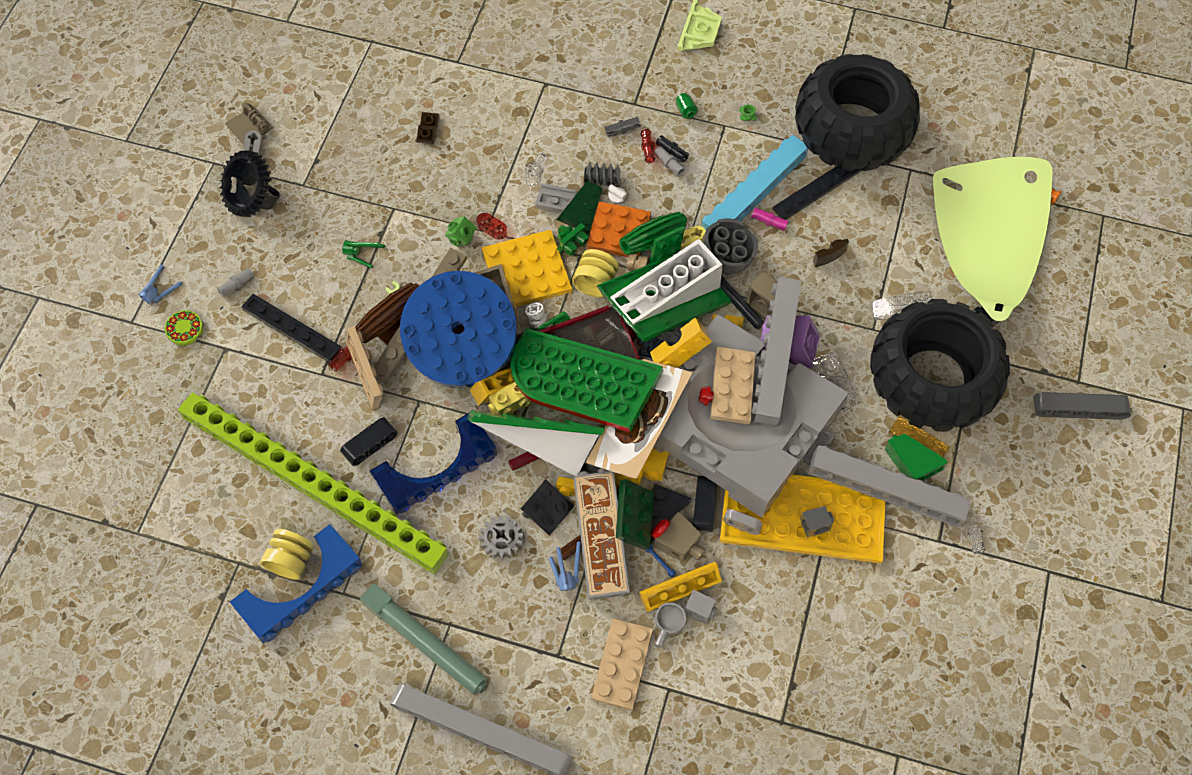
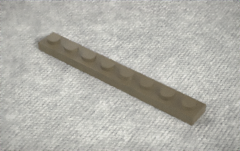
[374,247,468,385]

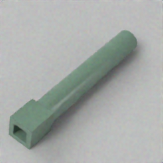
[360,583,488,695]

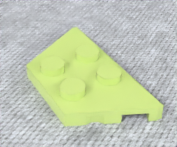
[677,0,722,51]

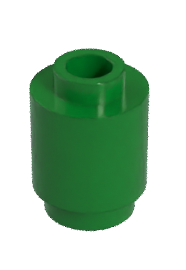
[676,93,698,119]

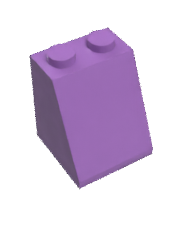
[760,316,820,368]

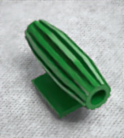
[619,211,687,264]

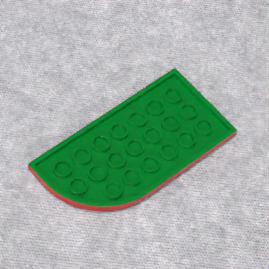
[511,328,664,433]

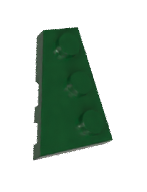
[556,181,603,234]

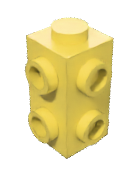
[488,382,532,415]

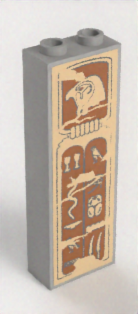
[573,469,630,600]

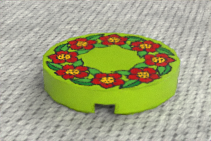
[164,310,204,346]

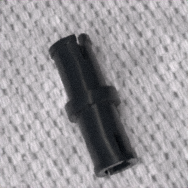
[656,135,689,163]

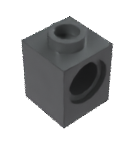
[800,506,834,538]

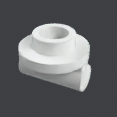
[608,185,627,203]

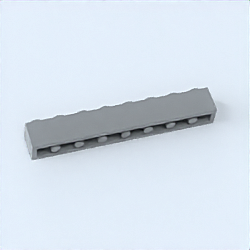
[752,276,801,426]
[807,445,970,527]

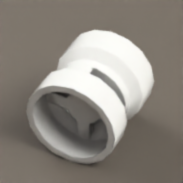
[525,303,548,329]

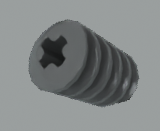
[584,162,621,187]

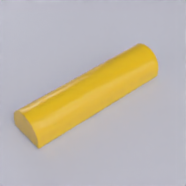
[639,562,722,612]

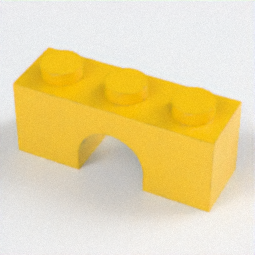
[650,318,712,368]

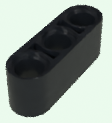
[340,417,398,466]
[693,475,717,532]

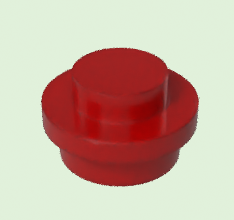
[699,386,714,406]

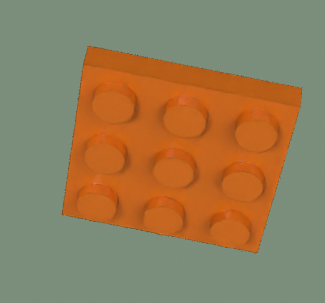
[587,201,651,257]

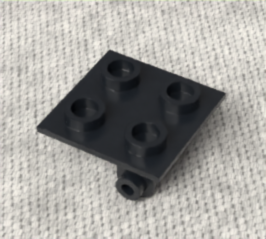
[520,479,574,536]

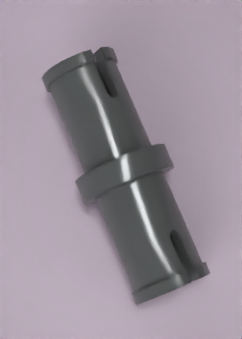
[604,116,641,137]

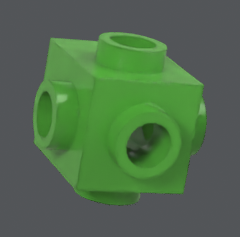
[445,216,477,247]

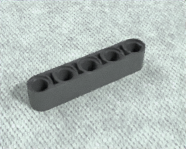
[1033,392,1131,420]

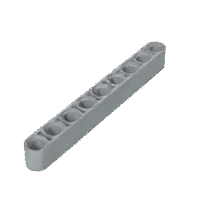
[390,684,573,775]

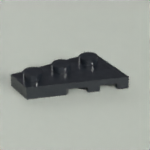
[650,484,692,544]

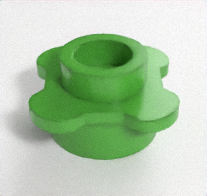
[739,104,757,121]

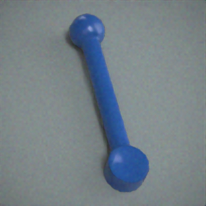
[645,544,676,577]

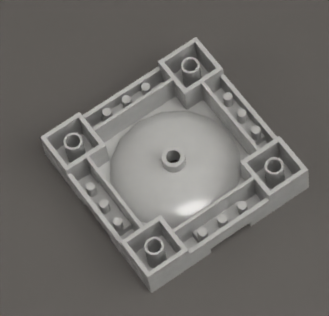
[653,314,848,517]

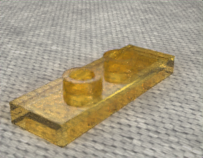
[888,416,950,457]

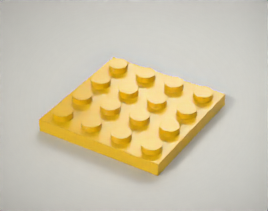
[481,229,572,307]

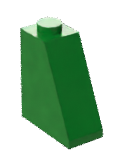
[885,433,948,481]

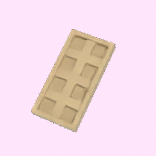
[346,326,383,410]
[710,347,755,425]
[591,618,653,711]

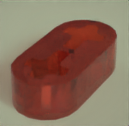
[476,213,507,240]

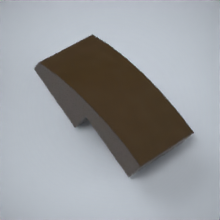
[416,112,440,144]
[813,239,849,267]

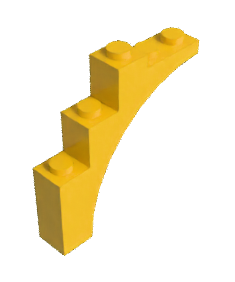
[556,448,670,496]

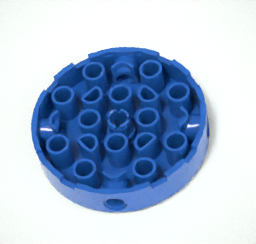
[400,271,517,388]

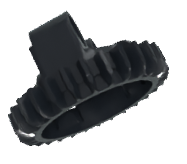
[219,150,280,217]

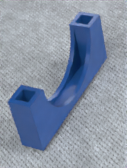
[230,524,362,644]

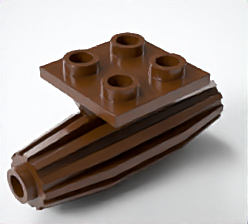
[355,282,419,345]

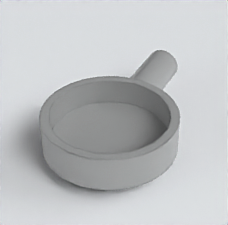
[655,603,686,649]

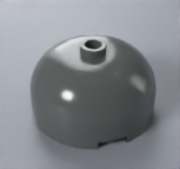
[701,218,758,274]

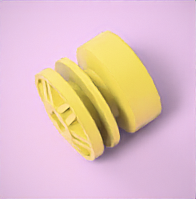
[572,249,619,298]
[260,529,314,580]

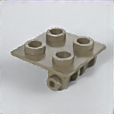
[225,103,273,145]

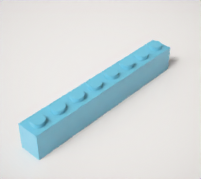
[702,135,808,230]

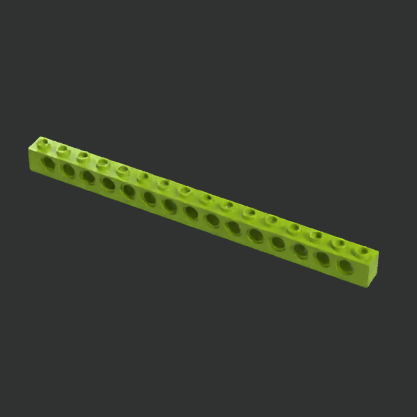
[177,392,448,575]

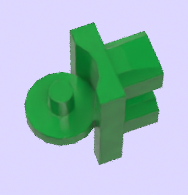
[556,223,589,256]

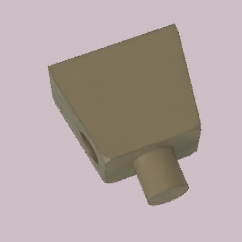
[654,511,705,561]

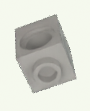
[684,590,718,624]

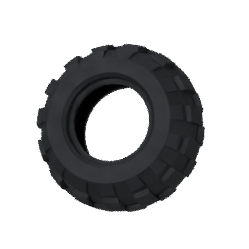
[795,54,920,171]
[870,299,1010,432]

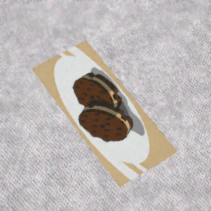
[586,359,692,479]

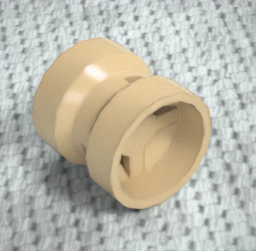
[627,253,649,271]

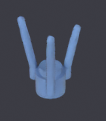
[138,265,182,304]
[549,542,581,591]

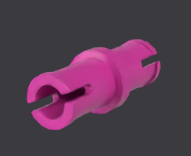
[751,207,789,231]

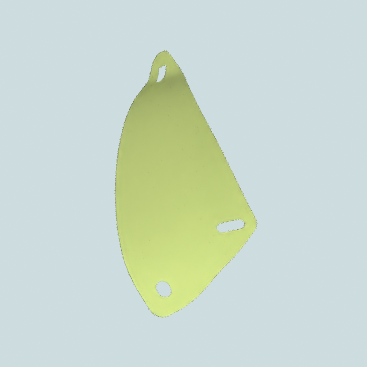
[933,157,1052,321]

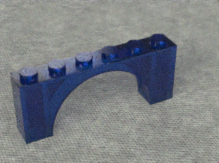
[370,412,497,515]

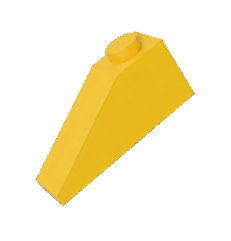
[470,368,515,406]

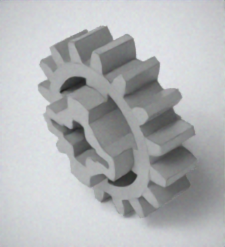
[479,515,523,560]

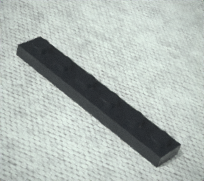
[772,166,863,220]
[241,294,342,364]

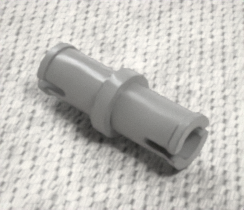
[654,147,685,177]
[217,268,254,298]

